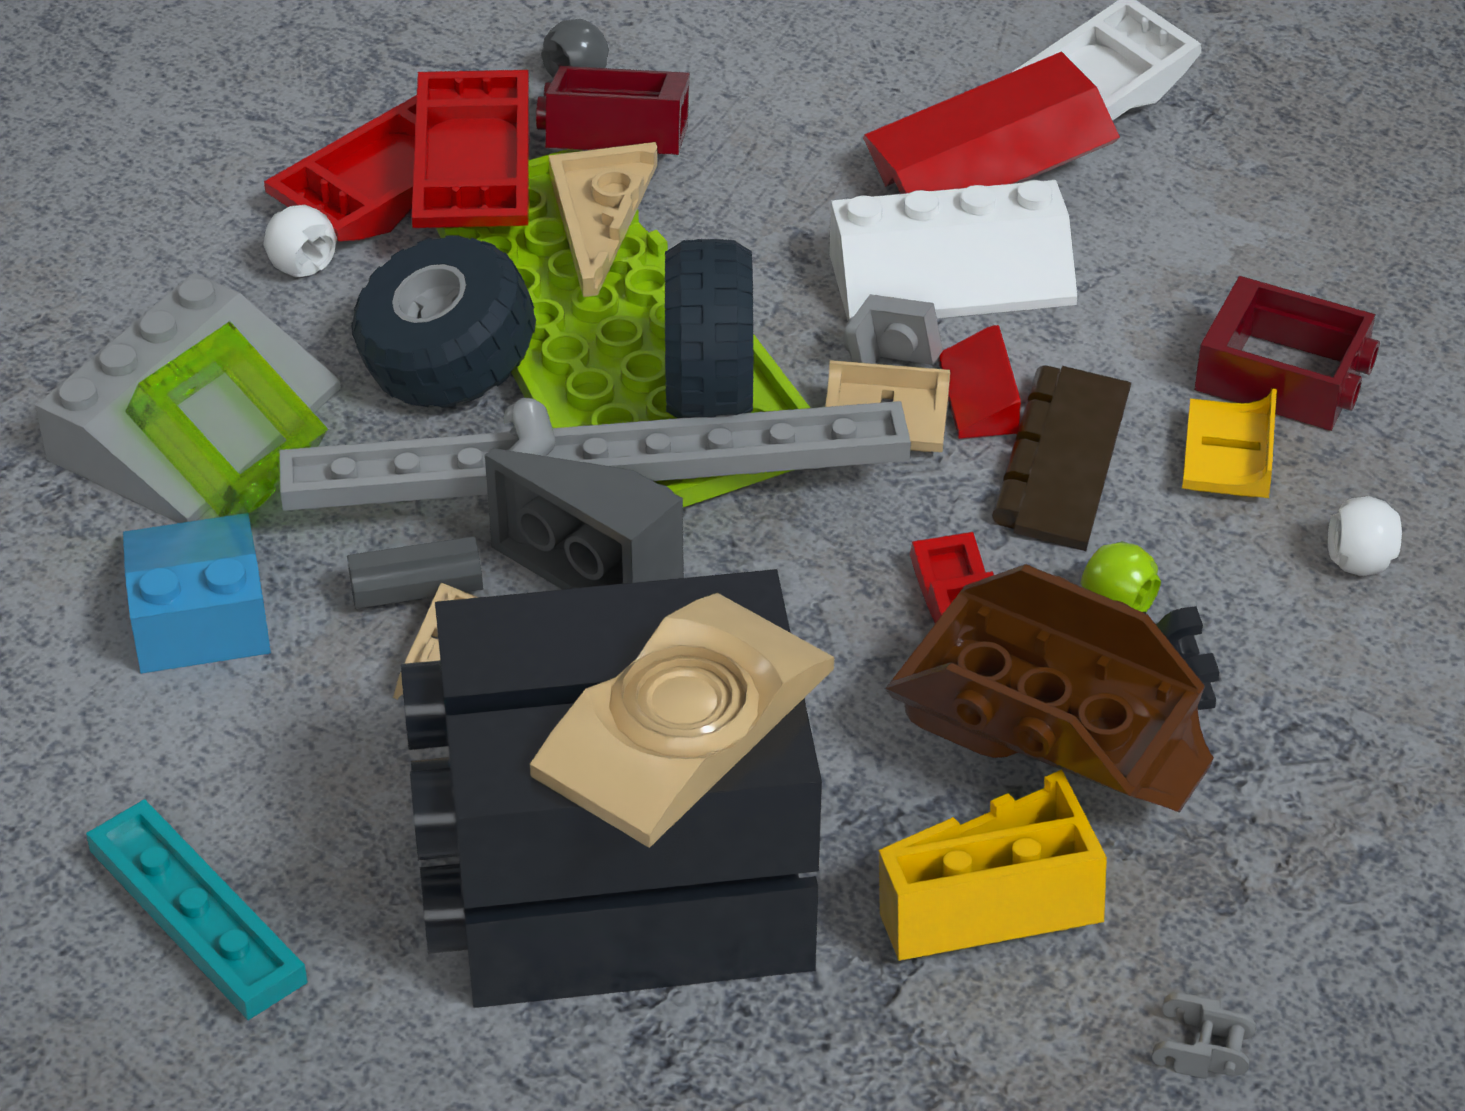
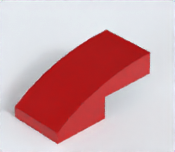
[910,532,994,624]

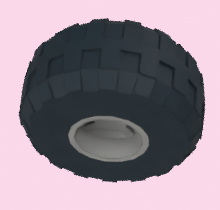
[351,235,536,408]
[665,239,754,419]

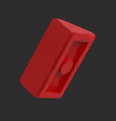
[938,325,1021,439]

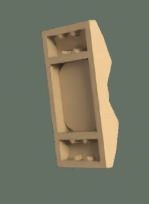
[530,593,834,848]

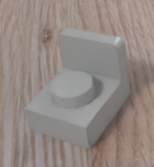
[844,294,943,365]

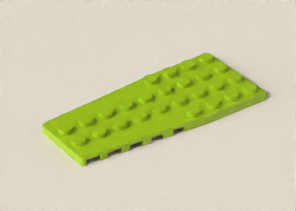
[436,149,810,507]

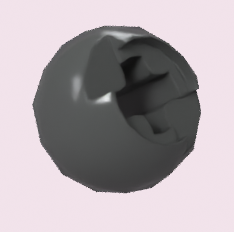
[541,19,609,78]

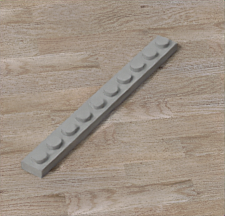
[279,401,911,511]

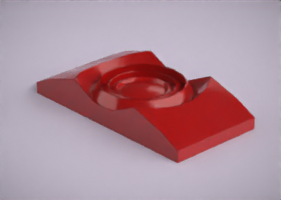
[411,70,530,228]
[264,95,417,241]

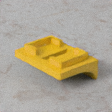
[1182,389,1277,498]

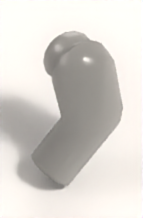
[503,398,556,456]

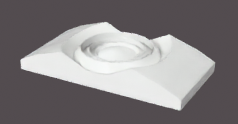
[1012,0,1201,121]

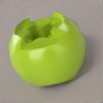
[1080,541,1161,612]

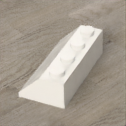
[829,180,1077,320]

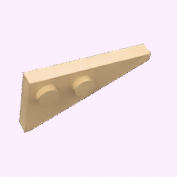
[548,142,657,297]

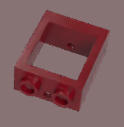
[536,66,690,155]
[1194,276,1380,431]

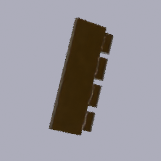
[992,365,1132,551]

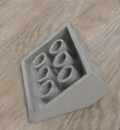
[35,272,341,523]

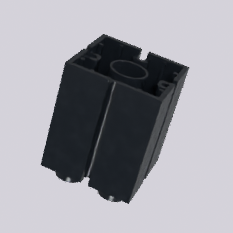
[401,569,822,1008]

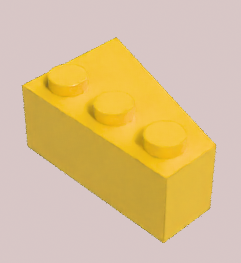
[879,769,1107,961]

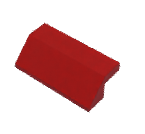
[863,51,1120,194]

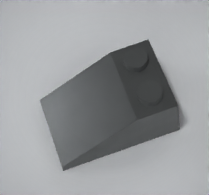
[485,448,684,590]

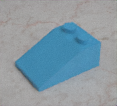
[123,513,271,674]

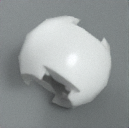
[263,205,337,278]
[1328,496,1402,576]

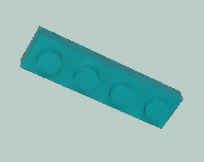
[86,799,308,1020]

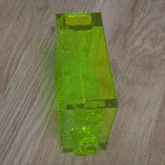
[125,321,328,517]

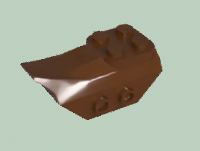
[885,564,1214,813]

